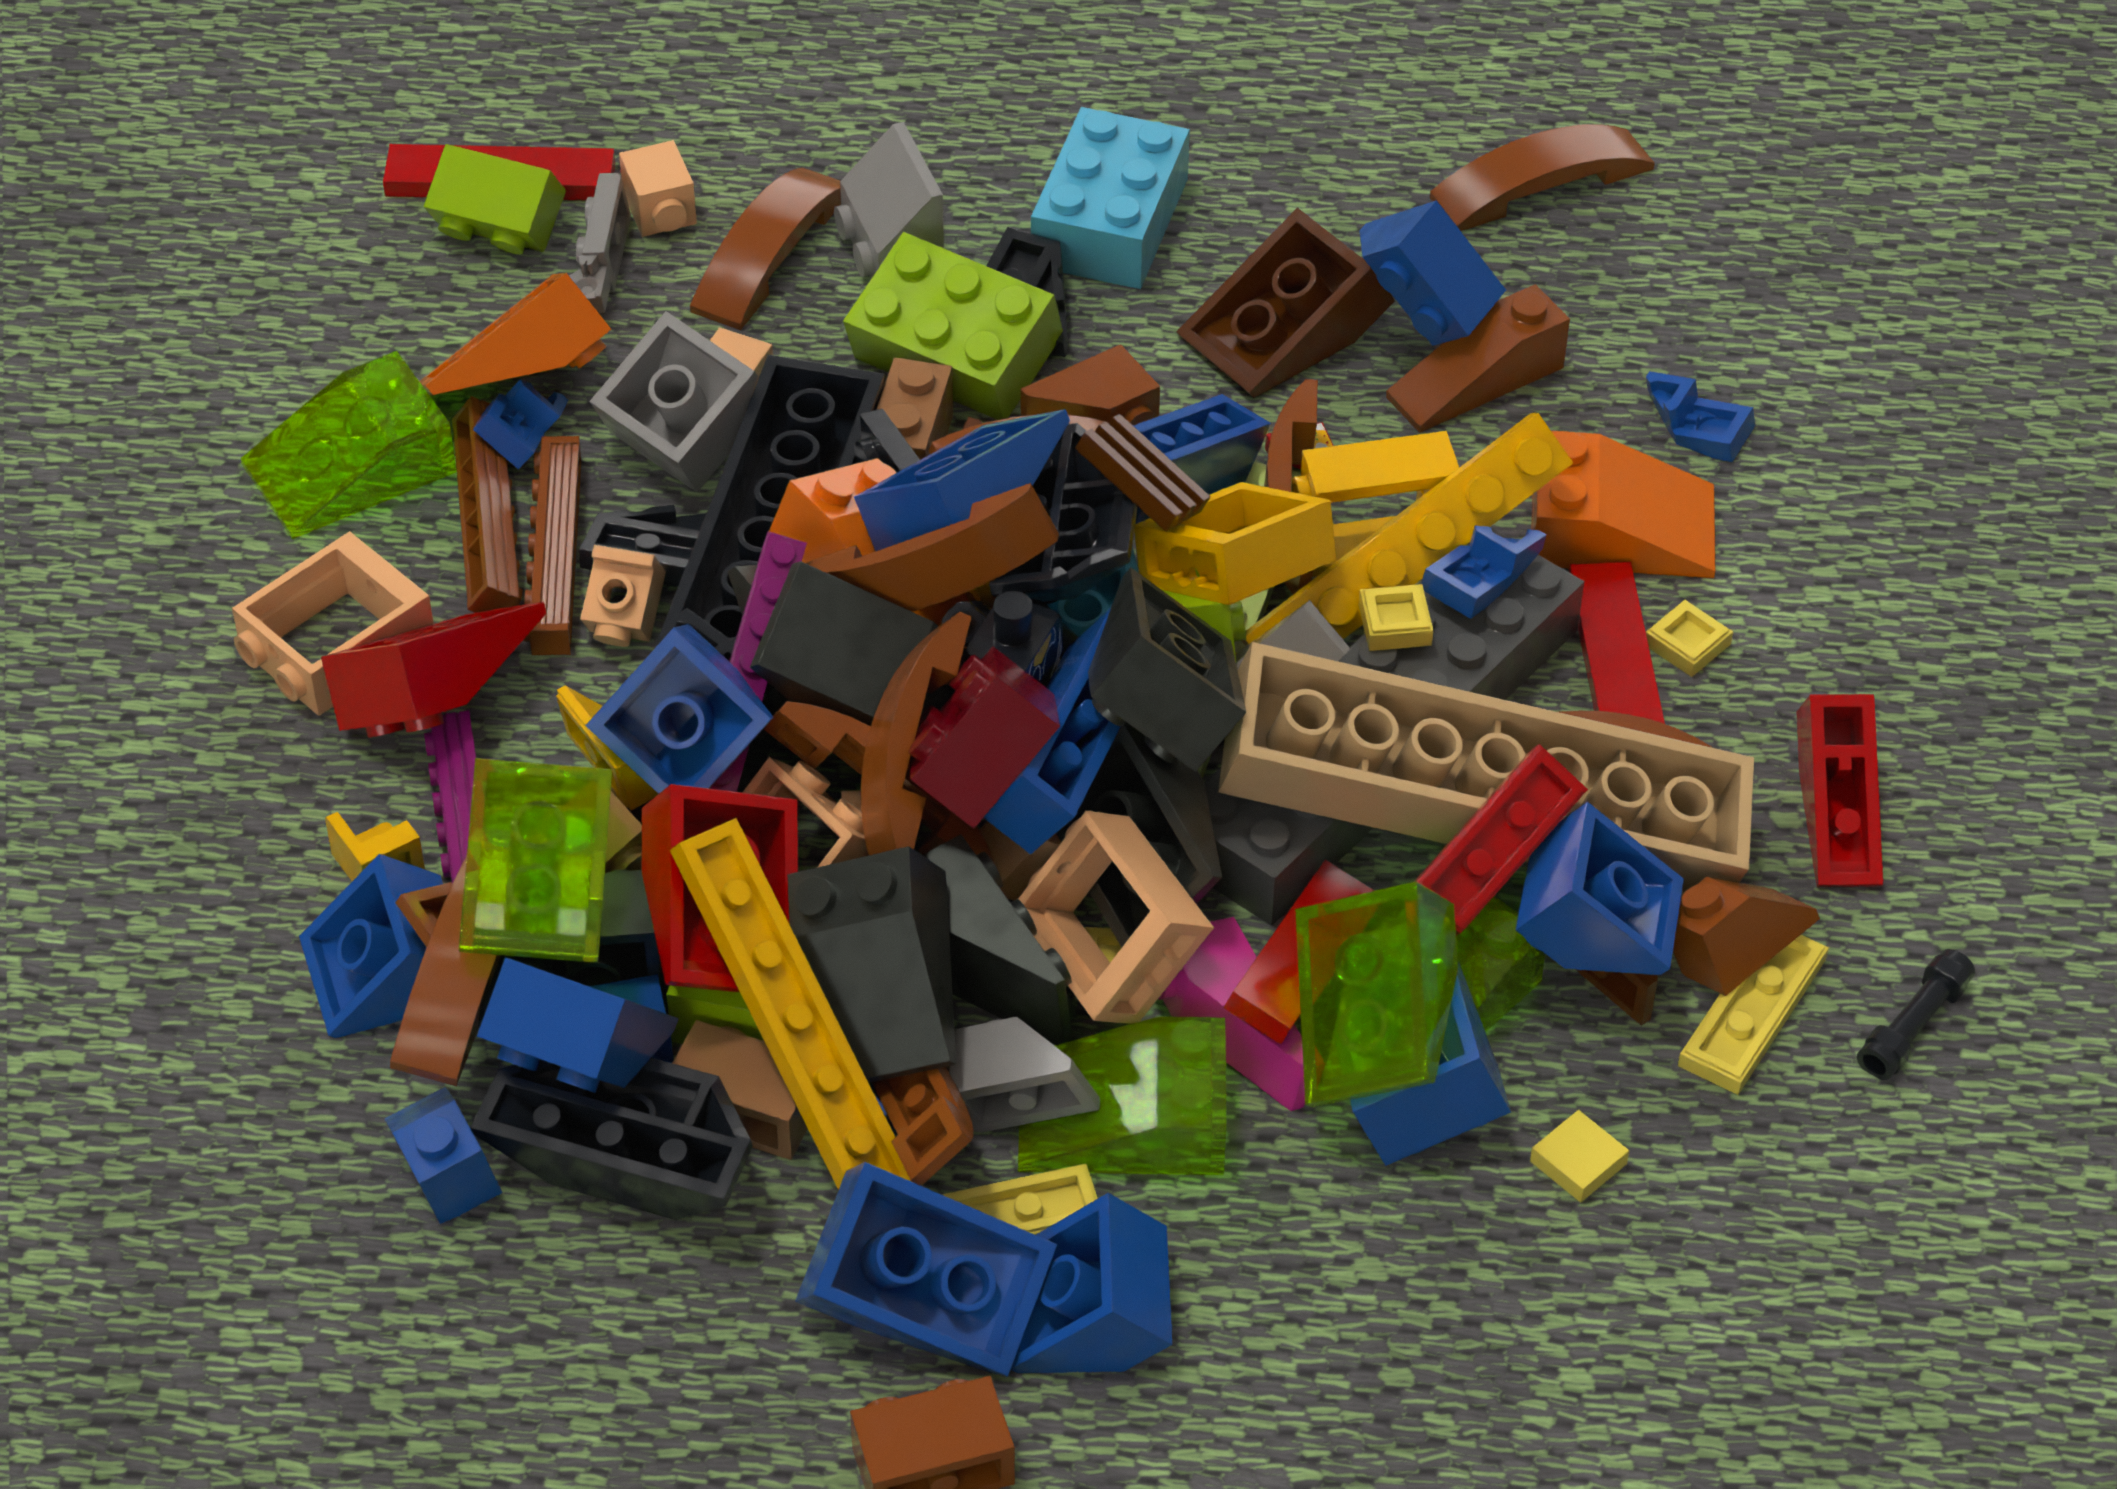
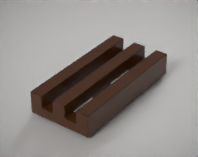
[1075,414,1211,532]

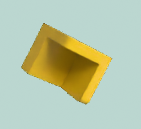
[325,812,425,881]

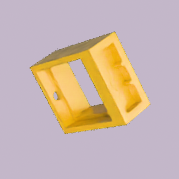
[1292,431,1459,577]
[1134,482,1337,605]

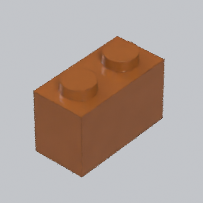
[850,1376,1015,1489]

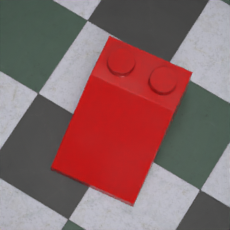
[321,601,547,738]
[642,784,798,992]

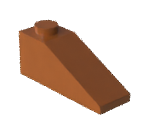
[1386,284,1570,433]

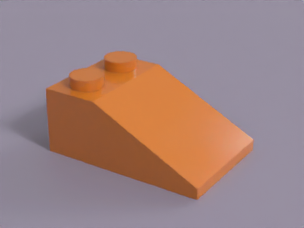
[415,273,611,395]
[1531,431,1715,578]
[769,458,969,626]

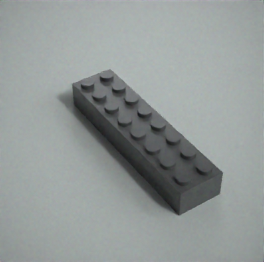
[1204,527,1584,926]

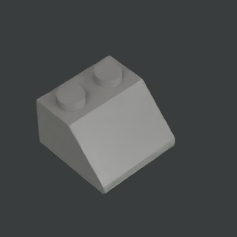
[834,122,944,279]
[589,311,758,492]

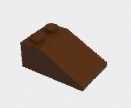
[1176,207,1395,398]

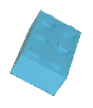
[1031,107,1190,289]

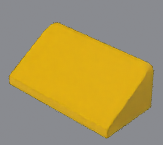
[556,685,658,810]

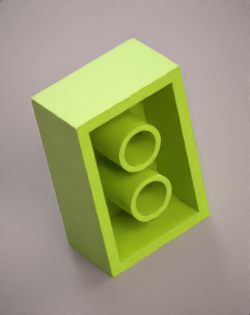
[843,231,1063,420]

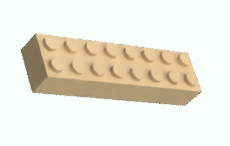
[1218,642,1754,897]

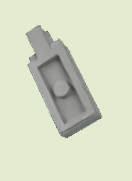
[569,173,631,313]

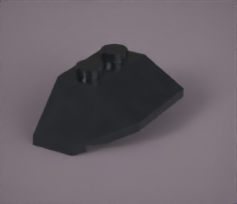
[989,423,1138,604]
[470,1058,753,1220]

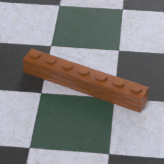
[452,396,522,612]
[523,436,582,655]

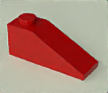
[1796,694,1883,887]

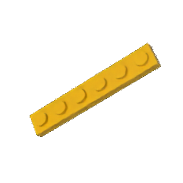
[1241,413,1573,646]
[670,818,912,1190]

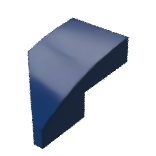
[1646,371,1756,462]
[473,379,569,470]
[1421,526,1547,619]

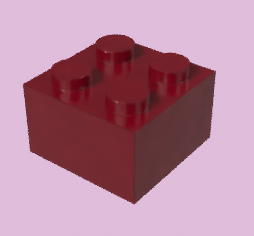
[908,646,1060,829]

